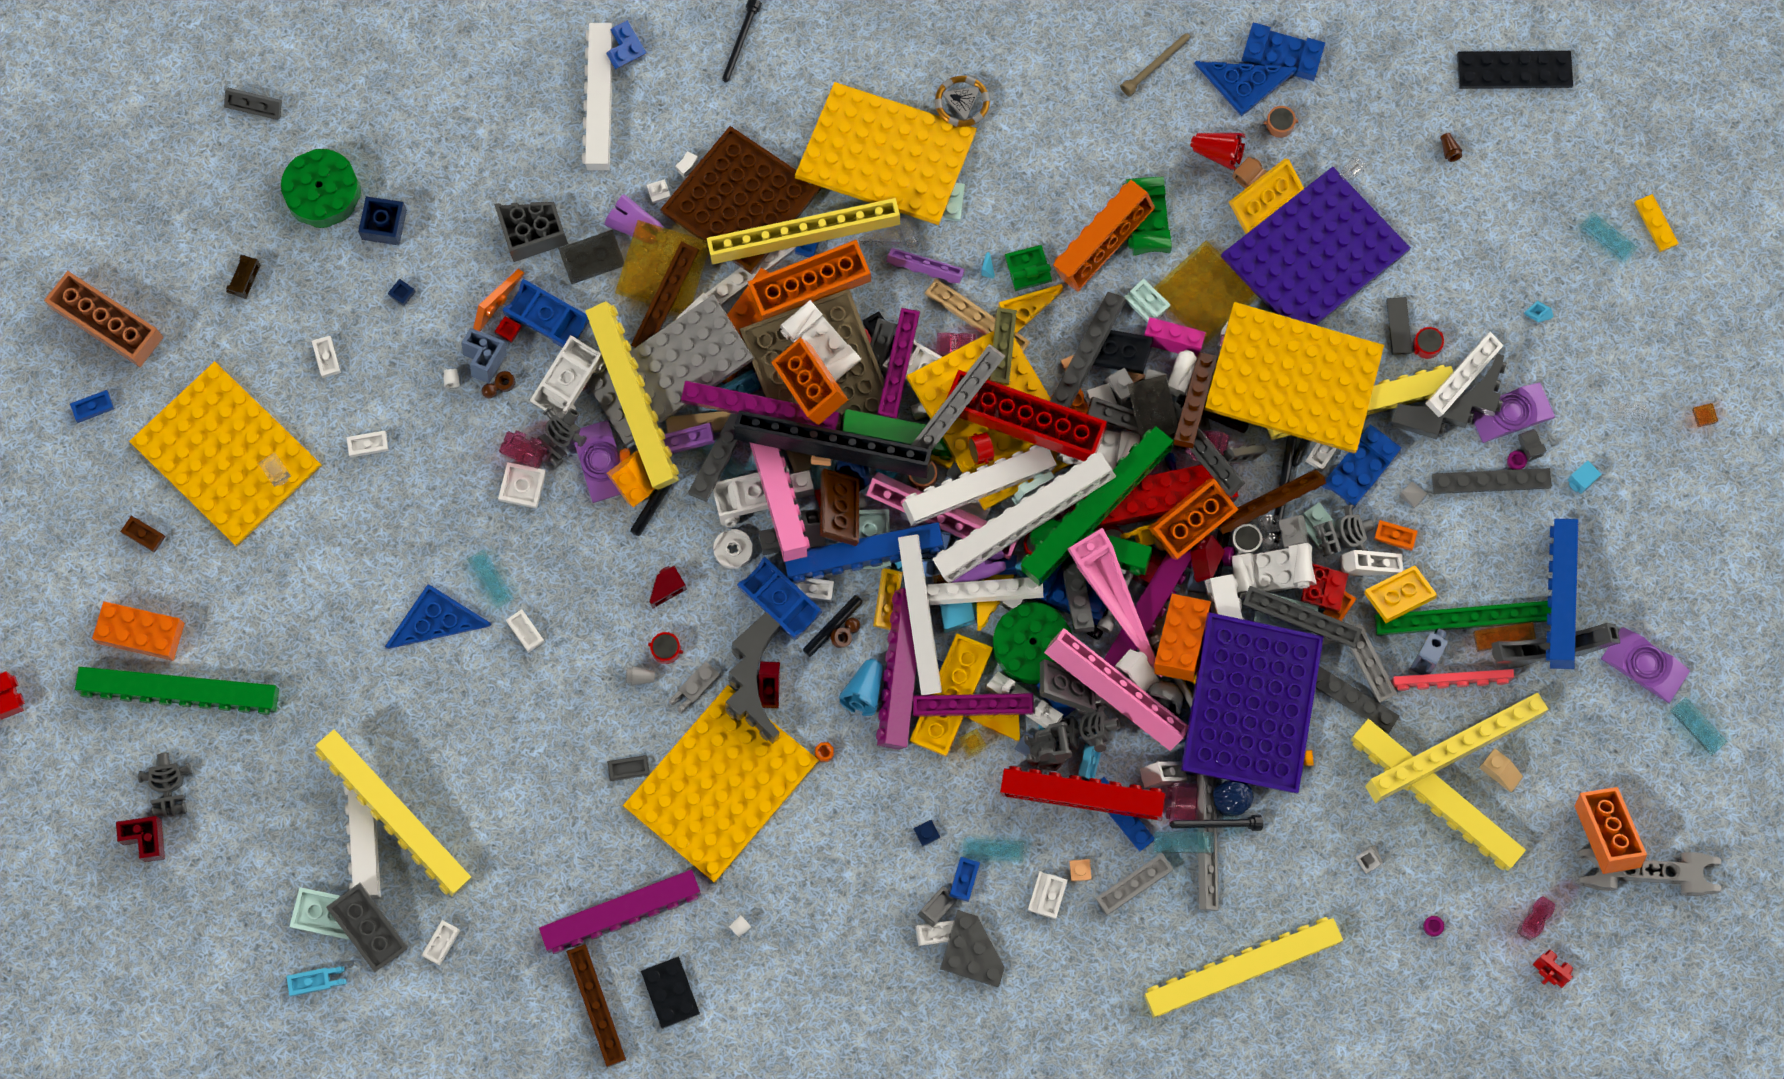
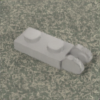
[668,661,720,714]

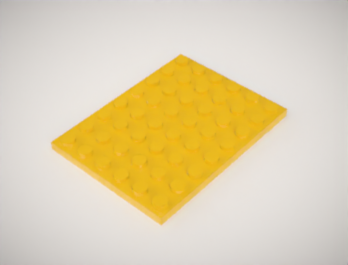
[795,82,977,225]
[1204,302,1384,453]
[906,331,1071,511]
[129,361,322,547]
[623,685,819,883]

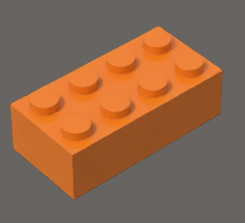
[771,337,848,425]
[1148,478,1238,559]
[1154,594,1211,682]
[92,601,185,661]
[1574,787,1647,874]

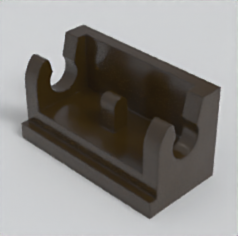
[226,255,261,299]

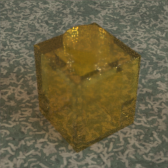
[959,728,987,759]

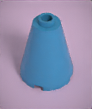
[839,659,883,716]

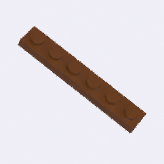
[631,241,699,348]
[1174,352,1218,449]
[1217,469,1326,534]
[566,944,626,1068]

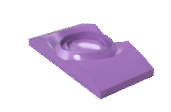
[1471,383,1555,443]
[574,420,621,503]
[1601,627,1690,703]

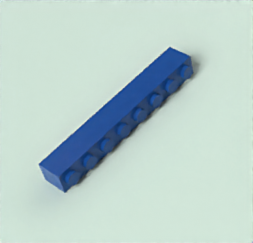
[1546,519,1579,669]
[785,522,945,583]

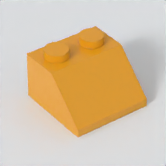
[606,450,655,507]

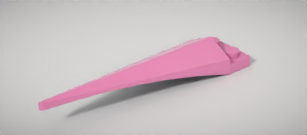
[1067,528,1162,678]

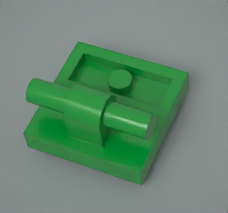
[1005,245,1052,291]

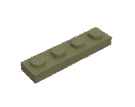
[989,307,1017,386]

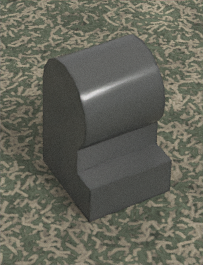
[1518,429,1547,462]

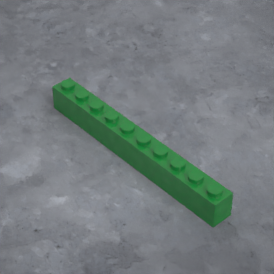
[1021,426,1174,586]
[75,667,279,715]

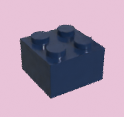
[358,196,407,246]

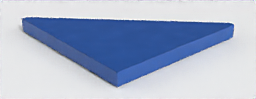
[1194,61,1297,117]
[385,584,491,649]

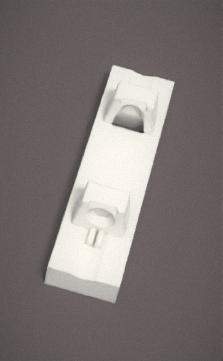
[986,671,1063,729]

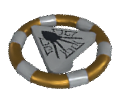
[935,75,990,127]

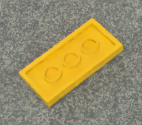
[1229,158,1304,234]

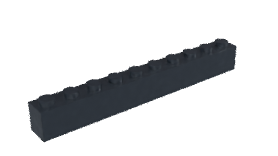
[734,410,932,479]

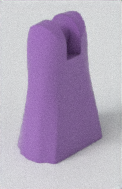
[604,194,664,245]
[952,550,1006,583]

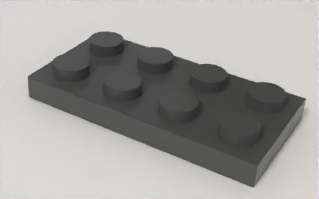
[326,882,408,972]

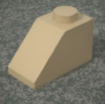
[1479,748,1523,792]

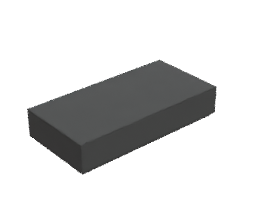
[607,755,650,782]
[918,886,958,927]

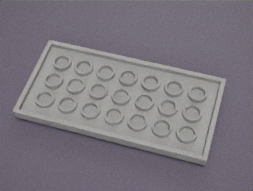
[587,295,755,446]

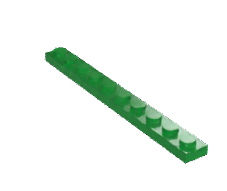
[1374,601,1551,636]

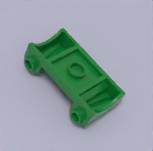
[1122,176,1172,256]

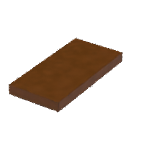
[820,468,860,546]

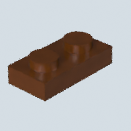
[120,515,165,553]

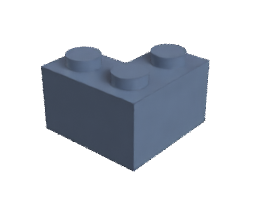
[461,328,507,384]

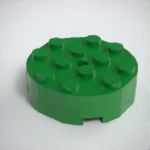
[281,149,361,228]
[993,602,1072,685]

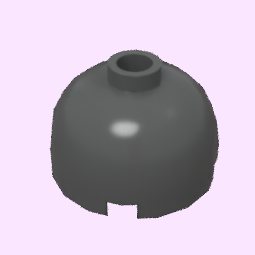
[1146,681,1184,717]

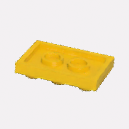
[1364,565,1437,623]

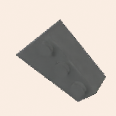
[494,202,568,262]

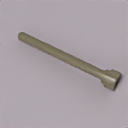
[1120,33,1190,97]

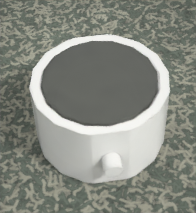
[1231,524,1262,555]

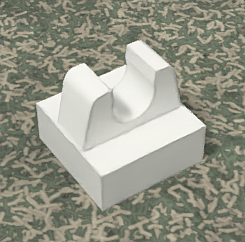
[647,179,671,204]

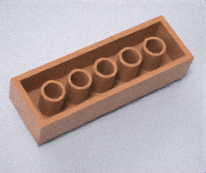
[44,271,164,367]

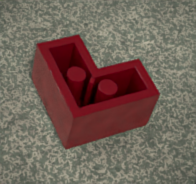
[116,816,165,862]

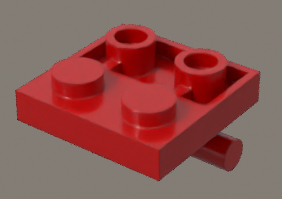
[1300,563,1348,613]

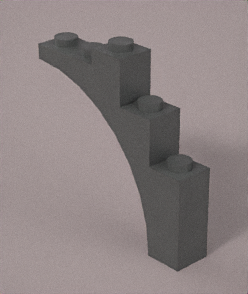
[1392,354,1507,440]
[725,612,780,744]
[1491,623,1620,668]

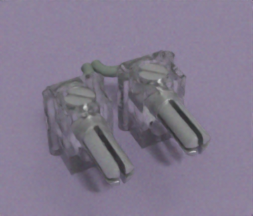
[1259,514,1284,552]

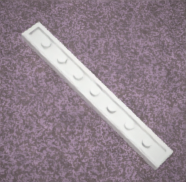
[898,534,942,695]

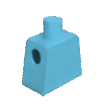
[939,602,977,634]

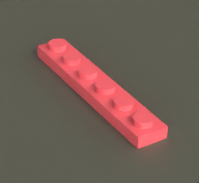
[1391,669,1514,691]

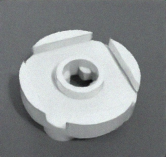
[713,529,753,569]

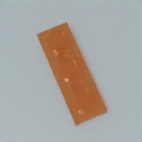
[1473,622,1536,652]

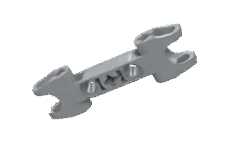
[1577,848,1721,896]

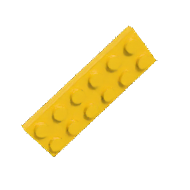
[910,633,993,757]

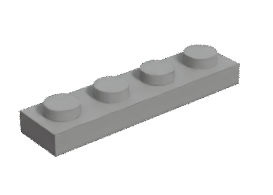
[1349,623,1397,703]
[1095,853,1174,915]

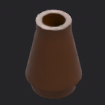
[1440,133,1463,162]

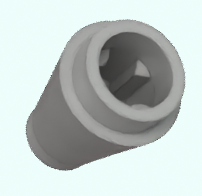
[626,666,655,685]

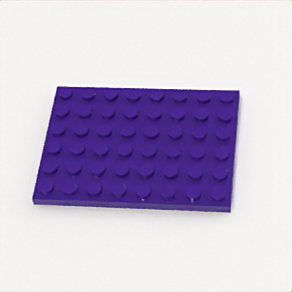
[1221,166,1411,325]
[1181,612,1324,794]

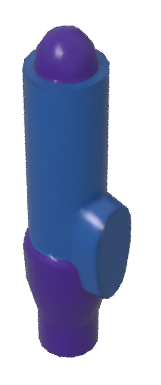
[1164,452,1177,471]

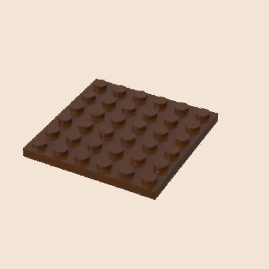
[660,126,821,274]

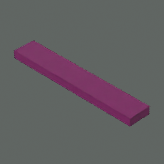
[877,308,920,419]
[913,693,1034,717]

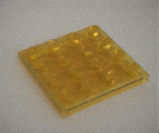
[615,220,709,314]
[1154,240,1258,345]

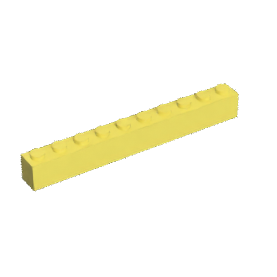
[707,198,900,265]
[585,301,679,490]
[1267,365,1453,441]
[1365,693,1549,804]
[1351,719,1526,871]
[315,729,471,897]
[1144,917,1343,1019]

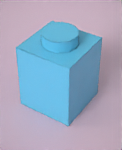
[1568,461,1602,494]

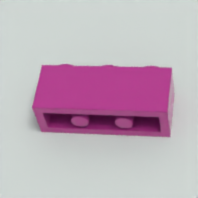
[1144,317,1206,357]

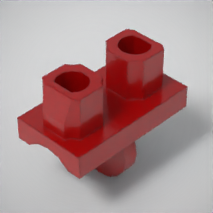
[1533,950,1573,988]

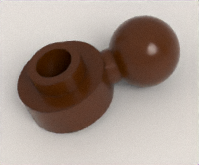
[482,371,516,399]
[831,618,861,648]

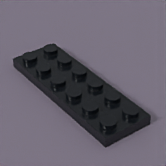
[1457,51,1573,89]

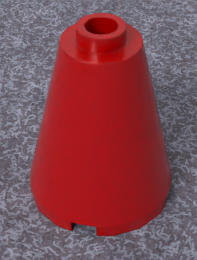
[1190,133,1245,171]

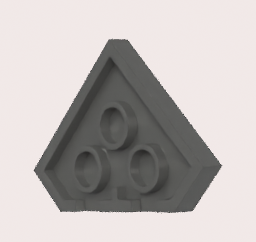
[940,910,1005,987]

